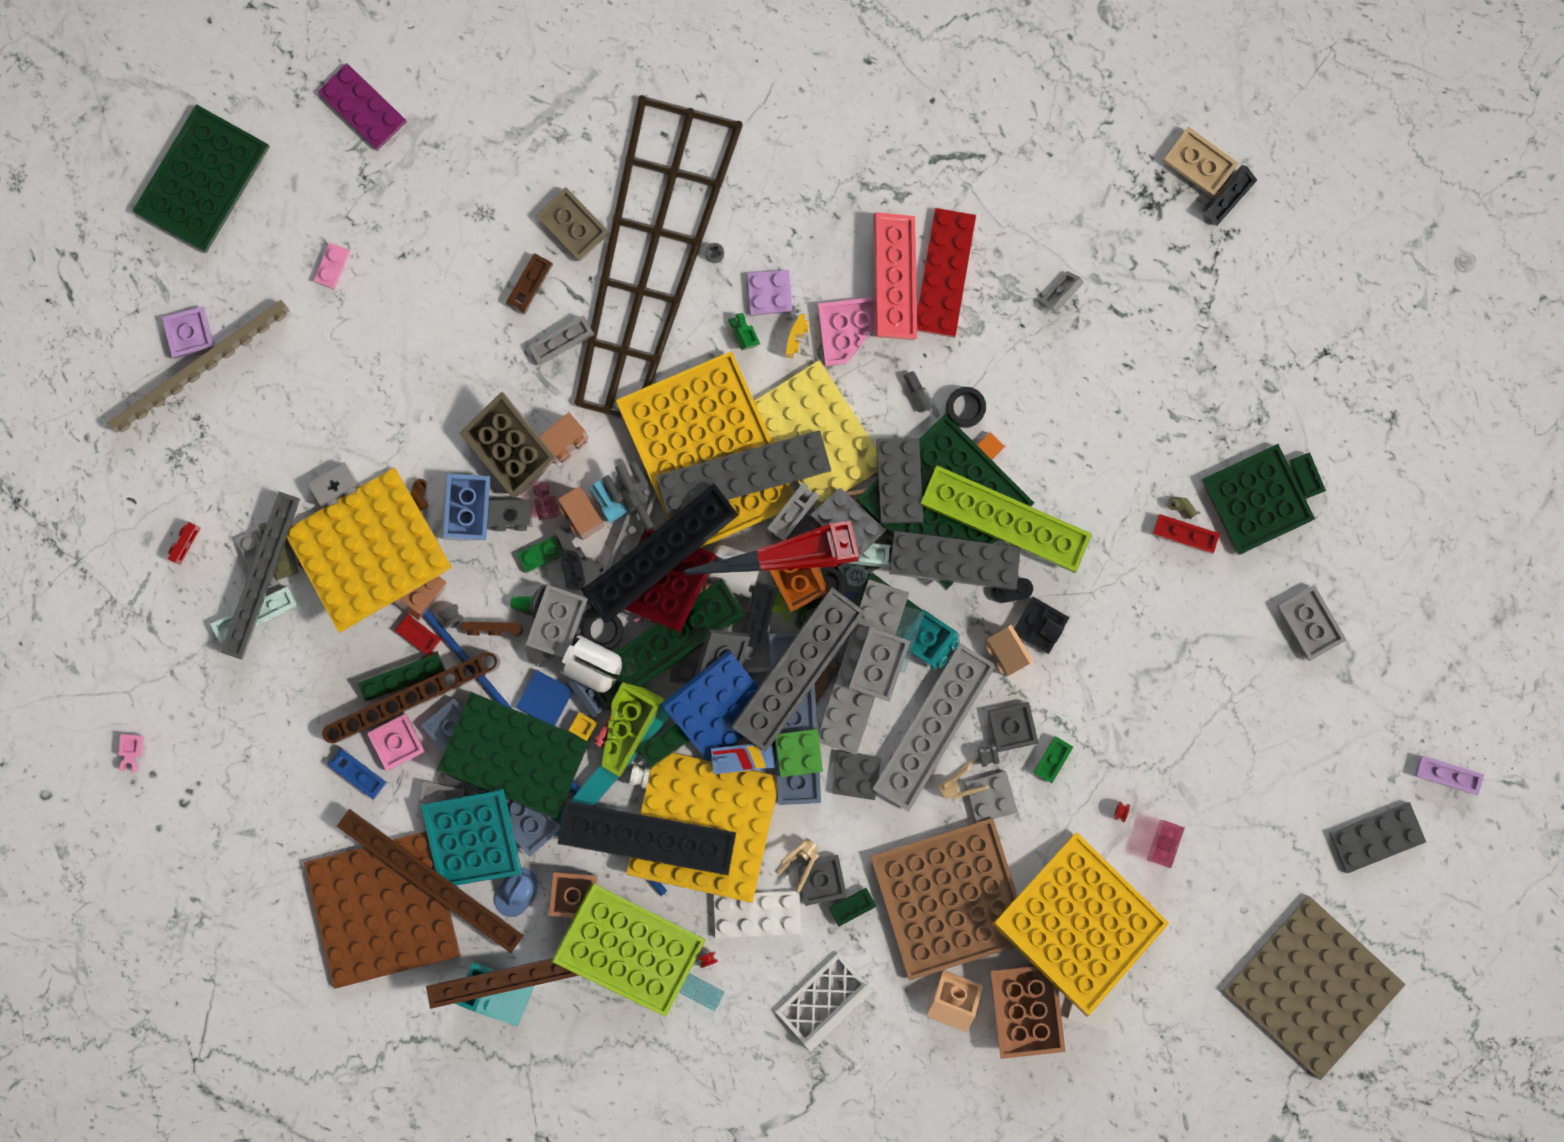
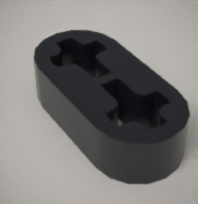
[561,550,585,591]

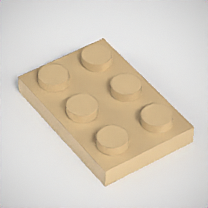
[1163,126,1239,198]

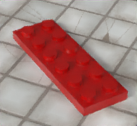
[917,208,976,338]

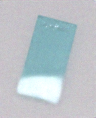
[679,973,725,1011]

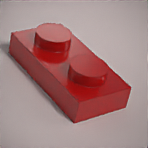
[168,521,201,565]

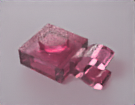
[532,482,560,520]

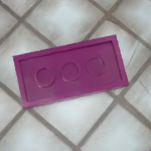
[318,63,407,151]

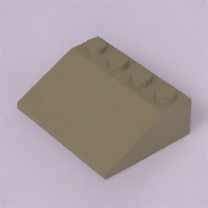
[459,392,557,498]

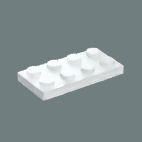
[714,891,801,938]

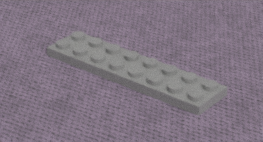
[818,579,909,755]
[872,643,996,812]

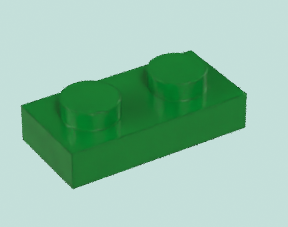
[517,535,564,573]
[1033,736,1073,784]

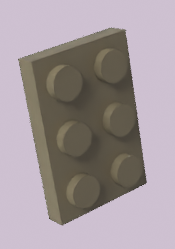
[536,187,610,262]

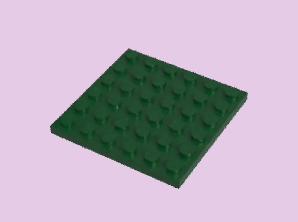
[856,414,1035,591]

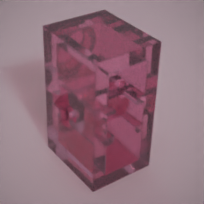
[1147,820,1185,868]

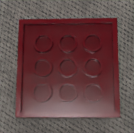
[624,529,718,633]

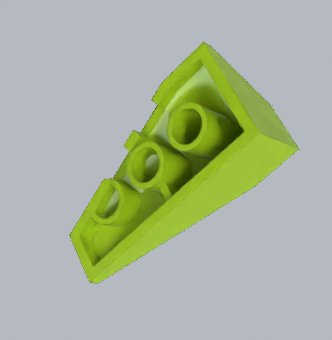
[602,682,665,777]

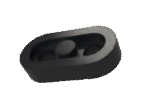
[991,578,1033,604]

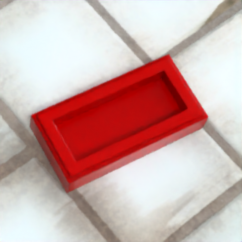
[394,614,442,655]

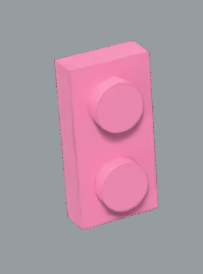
[314,242,350,290]

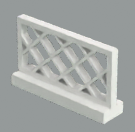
[776,953,874,1051]

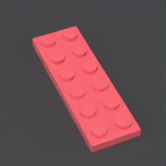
[873,212,917,340]

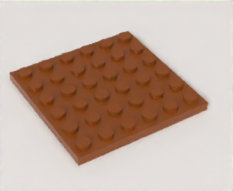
[304,831,461,989]

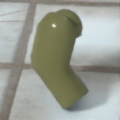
[1168,497,1198,520]

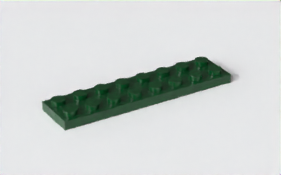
[593,578,746,710]

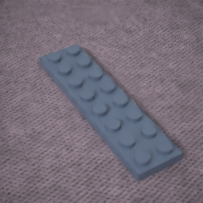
[769,632,821,805]
[421,698,561,857]

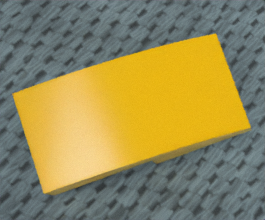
[785,313,809,359]

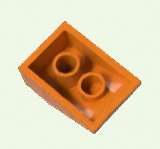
[770,568,827,612]

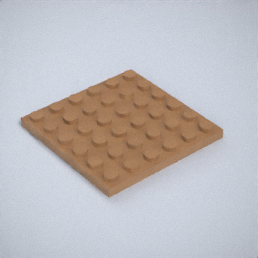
[870,818,1018,981]

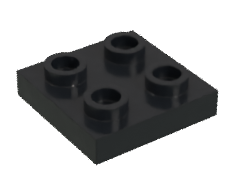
[1014,596,1070,654]

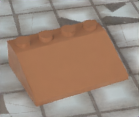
[990,964,1066,1059]

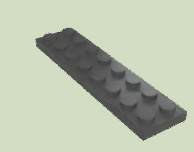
[657,430,832,517]
[730,587,865,752]

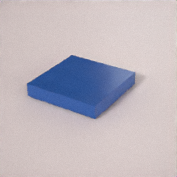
[516,670,574,726]

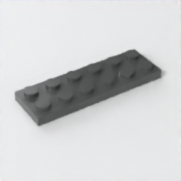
[889,531,1021,591]

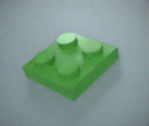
[776,729,823,777]

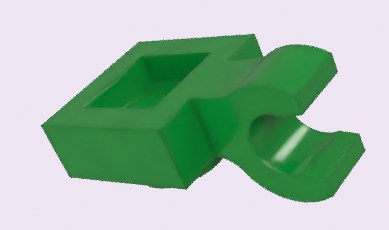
[728,313,760,351]

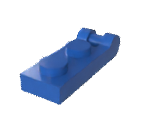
[327,747,387,799]

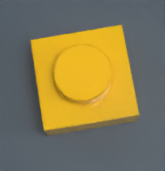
[568,712,598,741]

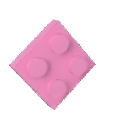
[367,714,426,771]

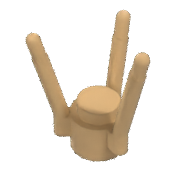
[938,756,989,801]
[777,838,819,893]

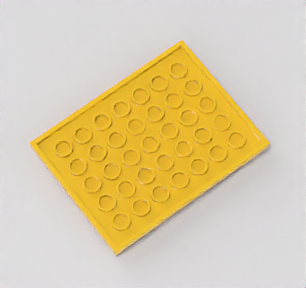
[616,351,795,548]

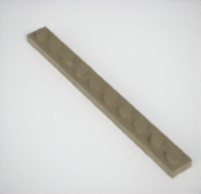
[107,300,290,433]

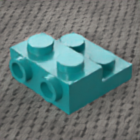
[903,609,960,670]

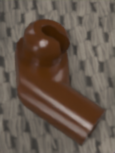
[410,478,429,511]

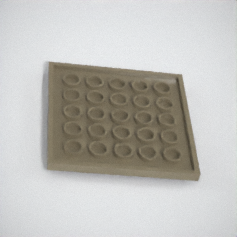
[1223,896,1406,1081]

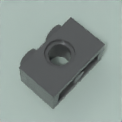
[488,499,532,532]

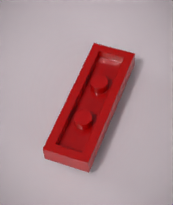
[1152,514,1220,554]

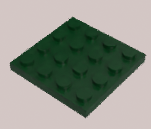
[1201,444,1315,555]

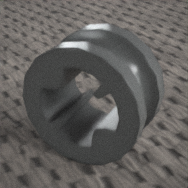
[705,243,724,263]

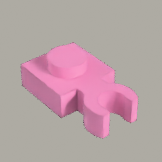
[118,734,144,772]

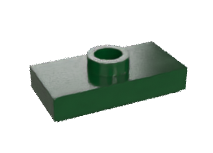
[1289,452,1326,499]
[828,888,876,927]

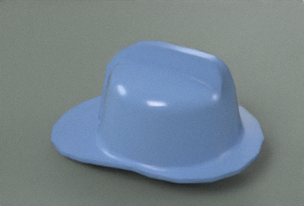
[495,868,538,917]

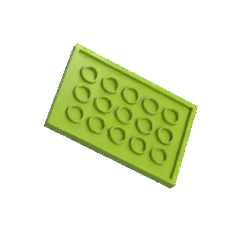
[551,882,706,1017]

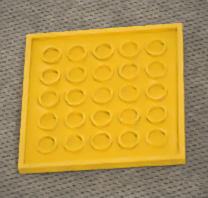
[287,467,453,633]
[626,753,778,904]
[993,832,1169,1017]

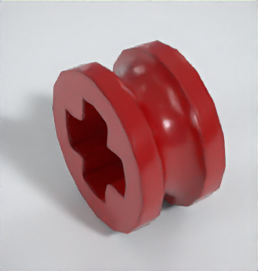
[1114,801,1130,823]
[697,951,718,968]

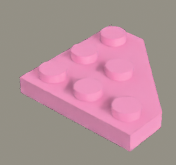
[818,297,875,367]

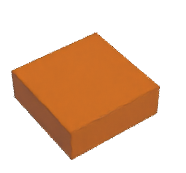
[977,432,1005,460]

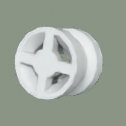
[629,765,651,789]

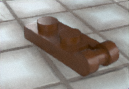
[506,253,553,315]
[461,622,523,637]

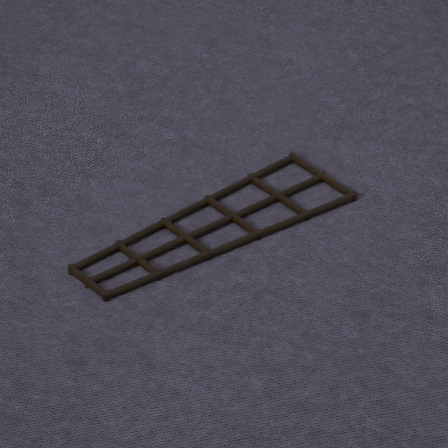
[574,95,743,419]

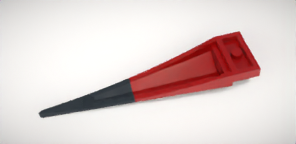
[684,521,859,575]

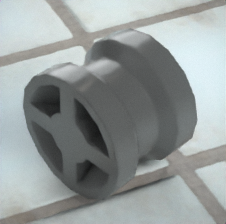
[438,604,464,629]
[978,743,999,767]

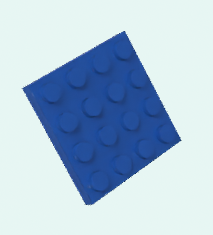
[662,650,758,762]

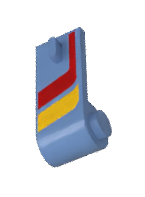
[711,742,776,774]

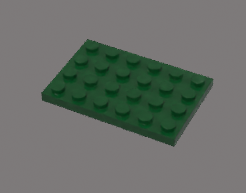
[132,104,270,253]
[437,692,590,820]

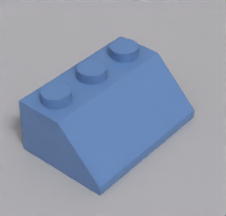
[443,474,490,541]

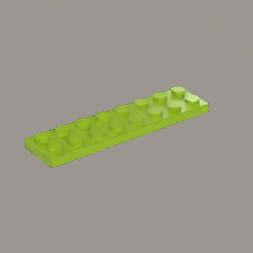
[920,466,1092,573]

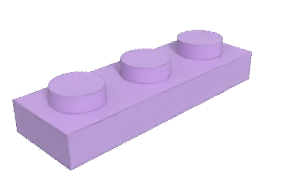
[1415,756,1484,795]

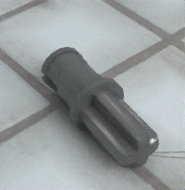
[904,371,933,413]

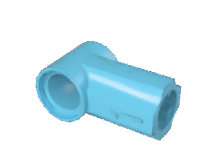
[589,479,628,523]

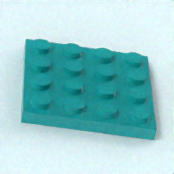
[421,789,523,886]

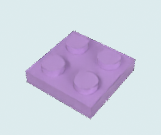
[748,270,793,316]
[162,306,215,359]

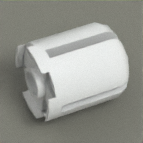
[706,545,759,598]
[560,635,622,692]

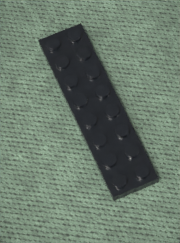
[583,483,739,623]
[557,801,736,876]

